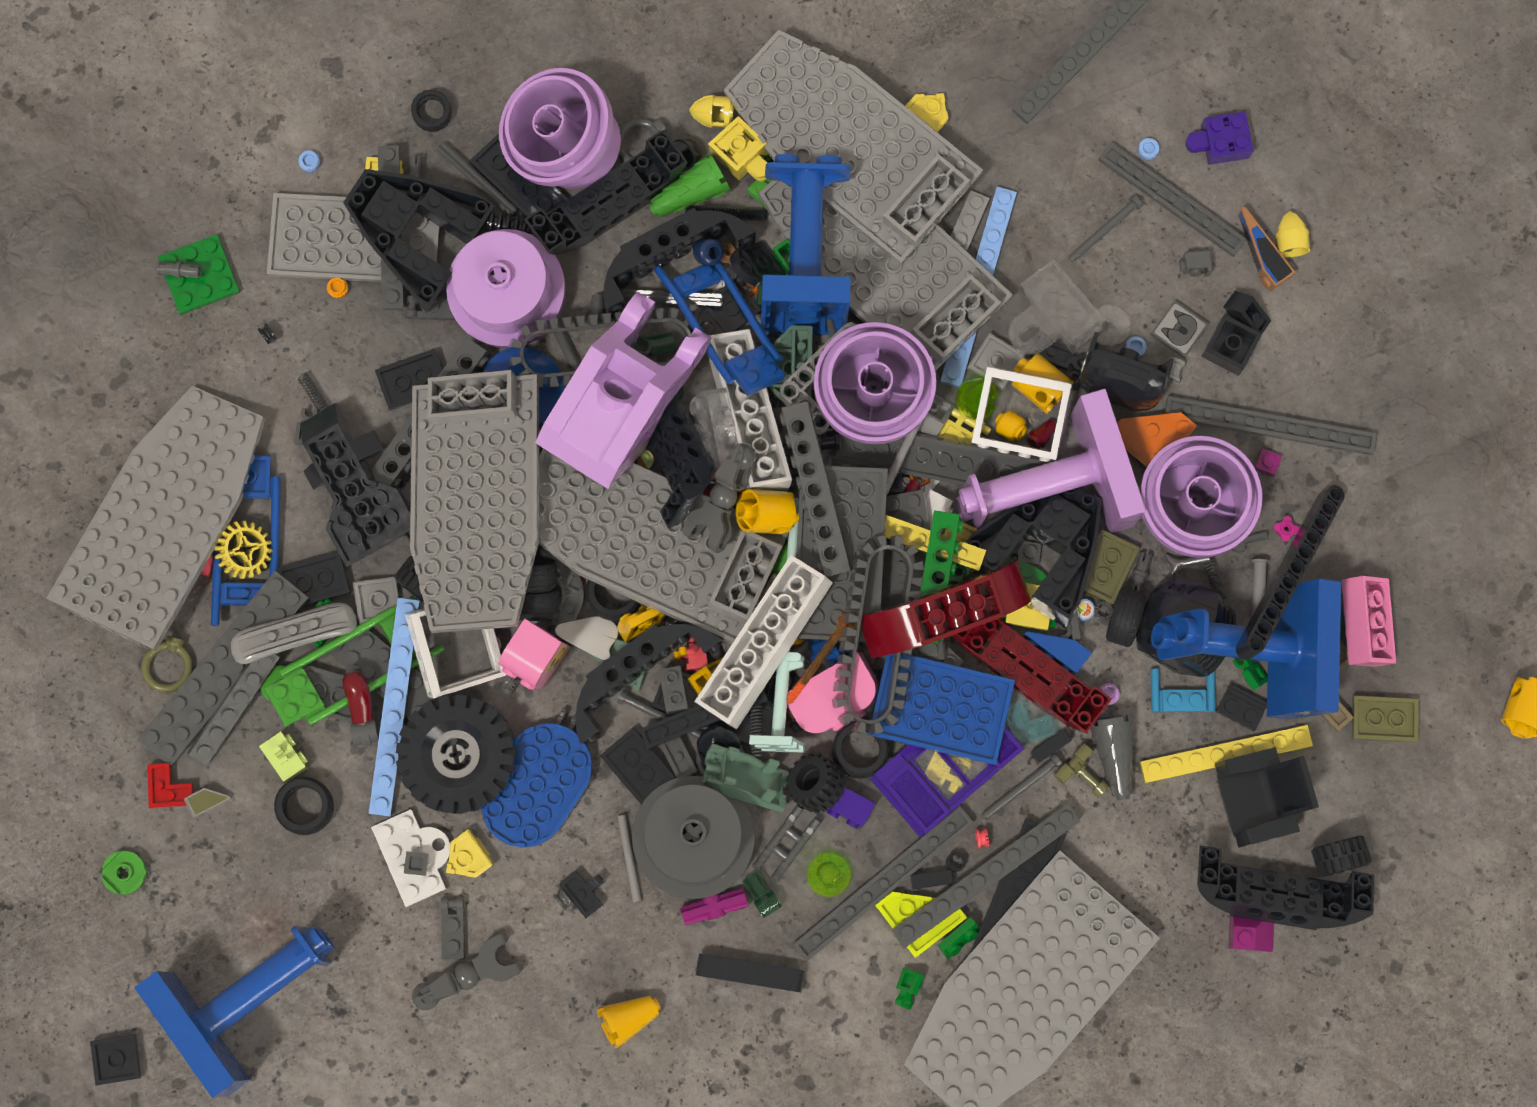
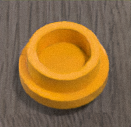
[327,278,348,298]

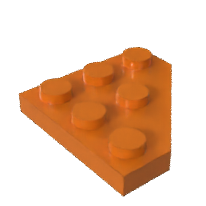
[1117,412,1197,467]

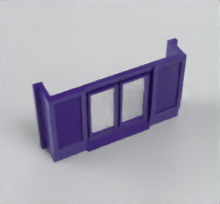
[870,726,1025,838]

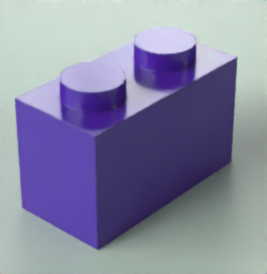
[826,786,875,829]

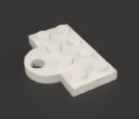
[371,809,450,907]

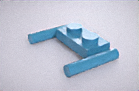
[1150,669,1216,712]

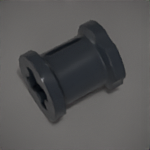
[817,432,840,452]

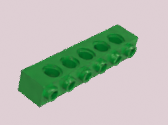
[920,510,963,644]

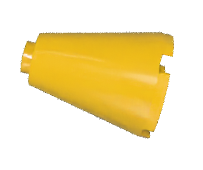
[597,996,661,1049]

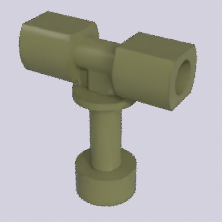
[1054,743,1109,798]

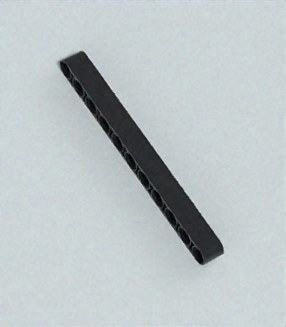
[1236,485,1345,661]

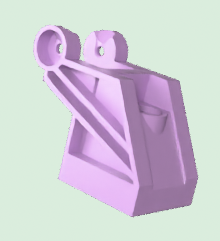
[535,292,712,489]

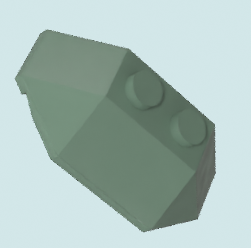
[768,325,812,401]

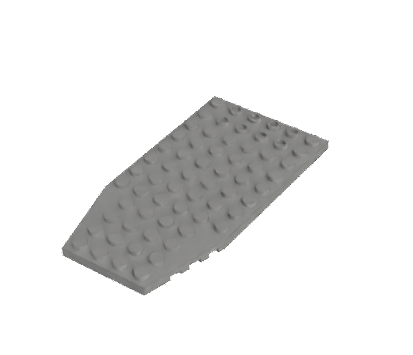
[724,30,983,265]
[758,180,1013,371]
[410,370,539,633]
[47,386,265,651]
[538,448,788,645]
[903,850,1160,1107]

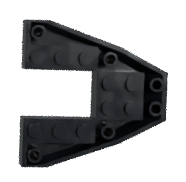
[343,169,495,313]
[965,487,1102,629]

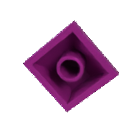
[1228,916,1274,952]

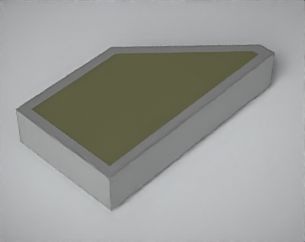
[184,788,231,818]

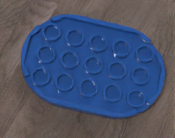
[481,723,592,847]

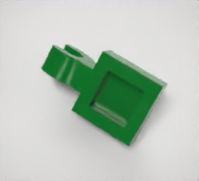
[1233,658,1268,691]
[895,967,924,1010]

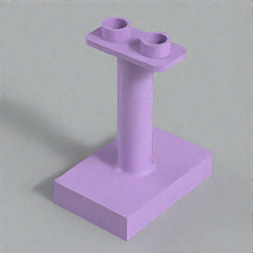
[955,389,1146,534]

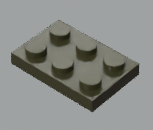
[1084,529,1140,605]
[1352,696,1419,743]

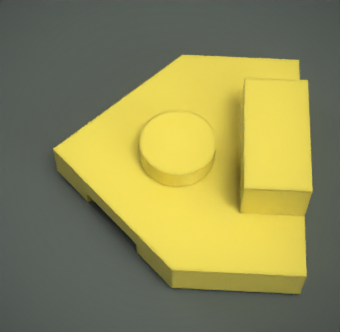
[905,93,948,133]
[446,829,494,878]

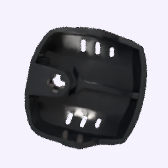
[1078,331,1174,411]
[1136,577,1236,677]

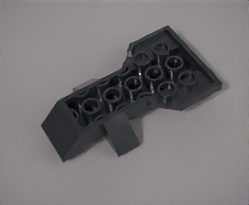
[300,403,411,567]

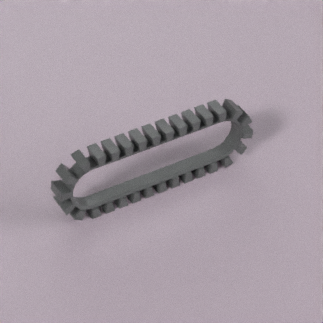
[508,308,692,388]
[832,535,924,734]

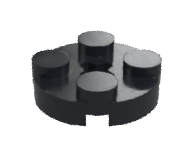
[696,723,740,763]

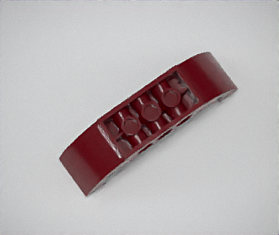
[860,559,1031,658]
[952,619,1112,733]

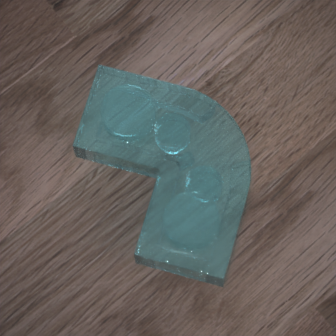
[1006,701,1057,743]

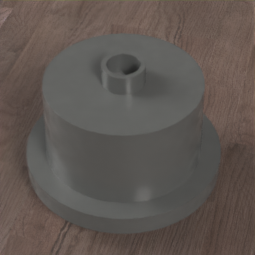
[632,776,755,899]

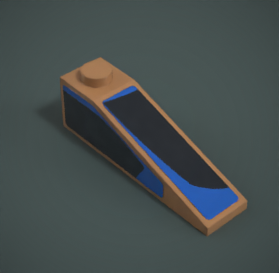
[1238,206,1295,292]

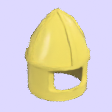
[689,95,734,128]
[1275,211,1310,257]

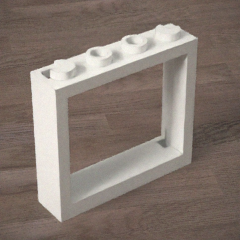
[972,366,1073,463]
[405,608,506,699]

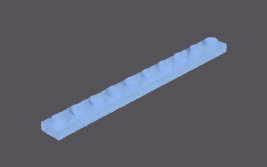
[940,187,1017,389]
[369,598,420,816]

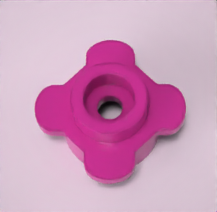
[1274,516,1299,541]

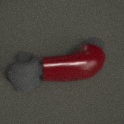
[342,665,379,746]

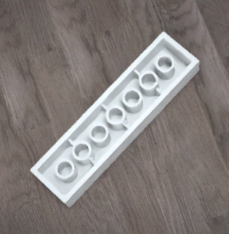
[707,329,792,491]
[694,555,833,729]

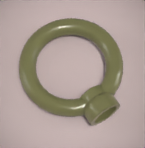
[141,636,193,693]

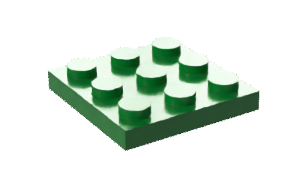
[158,234,240,315]

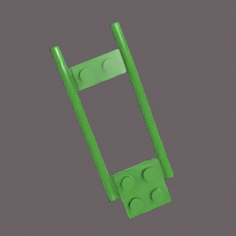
[264,596,445,728]

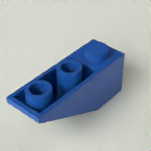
[1023,631,1092,676]

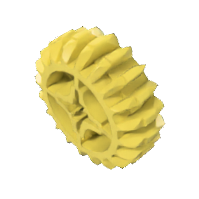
[214,521,273,579]

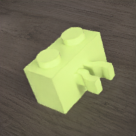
[259,731,309,783]

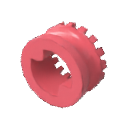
[975,828,989,849]

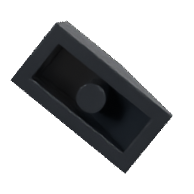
[1223,291,1271,333]

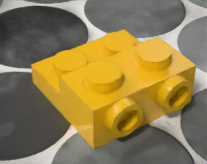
[617,605,666,642]

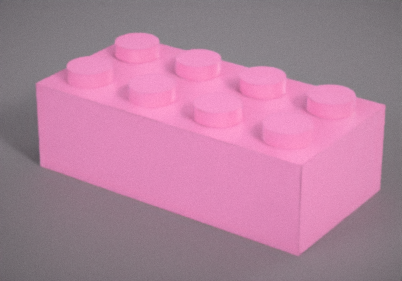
[1342,576,1396,667]

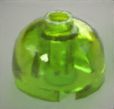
[955,378,998,420]

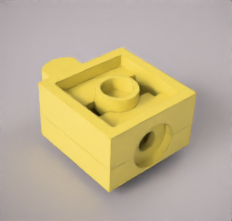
[708,116,768,182]

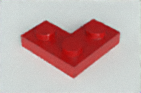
[147,763,194,809]

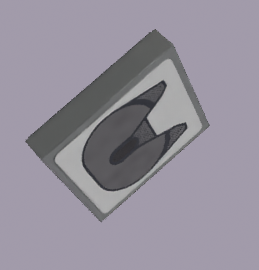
[1150,300,1209,359]

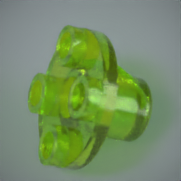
[807,853,851,897]

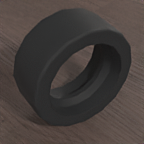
[411,89,452,132]

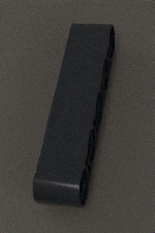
[695,953,805,993]

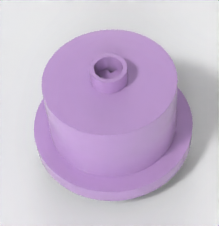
[499,68,621,189]
[446,229,566,348]
[814,322,936,444]
[1139,436,1262,558]

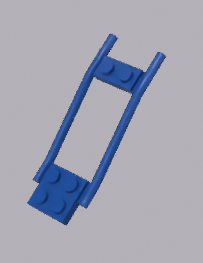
[654,262,784,396]
[211,456,281,626]

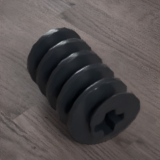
[486,209,531,234]

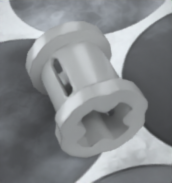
[1167,357,1186,384]

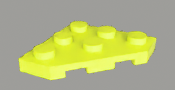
[875,892,967,958]

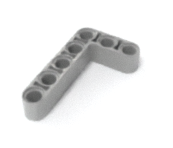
[780,323,856,434]

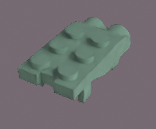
[702,744,789,812]

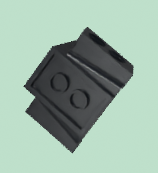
[1215,747,1319,848]

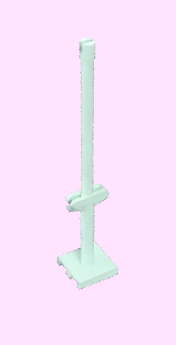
[749,498,805,753]

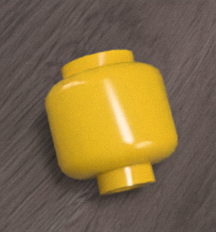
[995,410,1027,442]

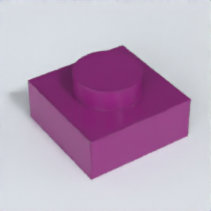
[1254,448,1282,477]

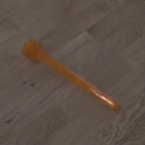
[786,613,854,704]

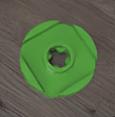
[102,851,148,895]

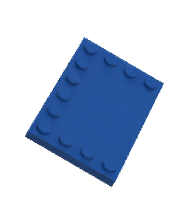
[868,654,1015,765]

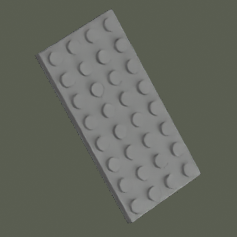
[267,193,440,282]

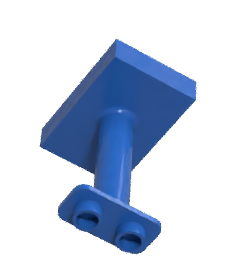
[761,154,851,335]
[1151,579,1341,719]
[134,925,335,1098]

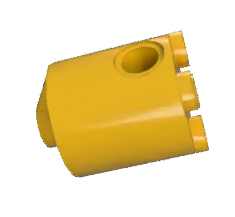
[1011,353,1074,414]
[736,489,799,534]
[1501,677,1537,739]

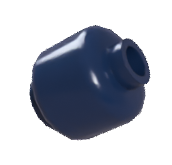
[693,238,724,266]

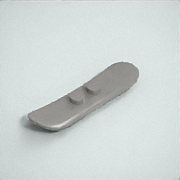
[231,602,357,664]

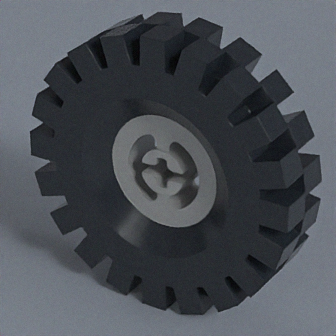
[396,694,517,814]

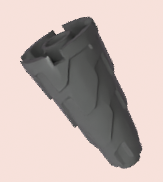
[1090,714,1133,800]

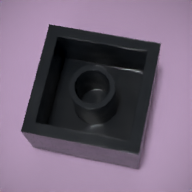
[1201,314,1262,376]

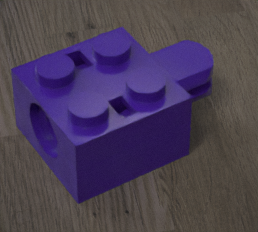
[1185,111,1253,165]

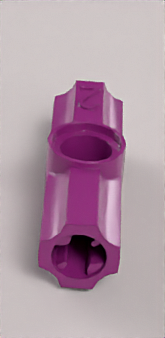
[680,888,748,926]

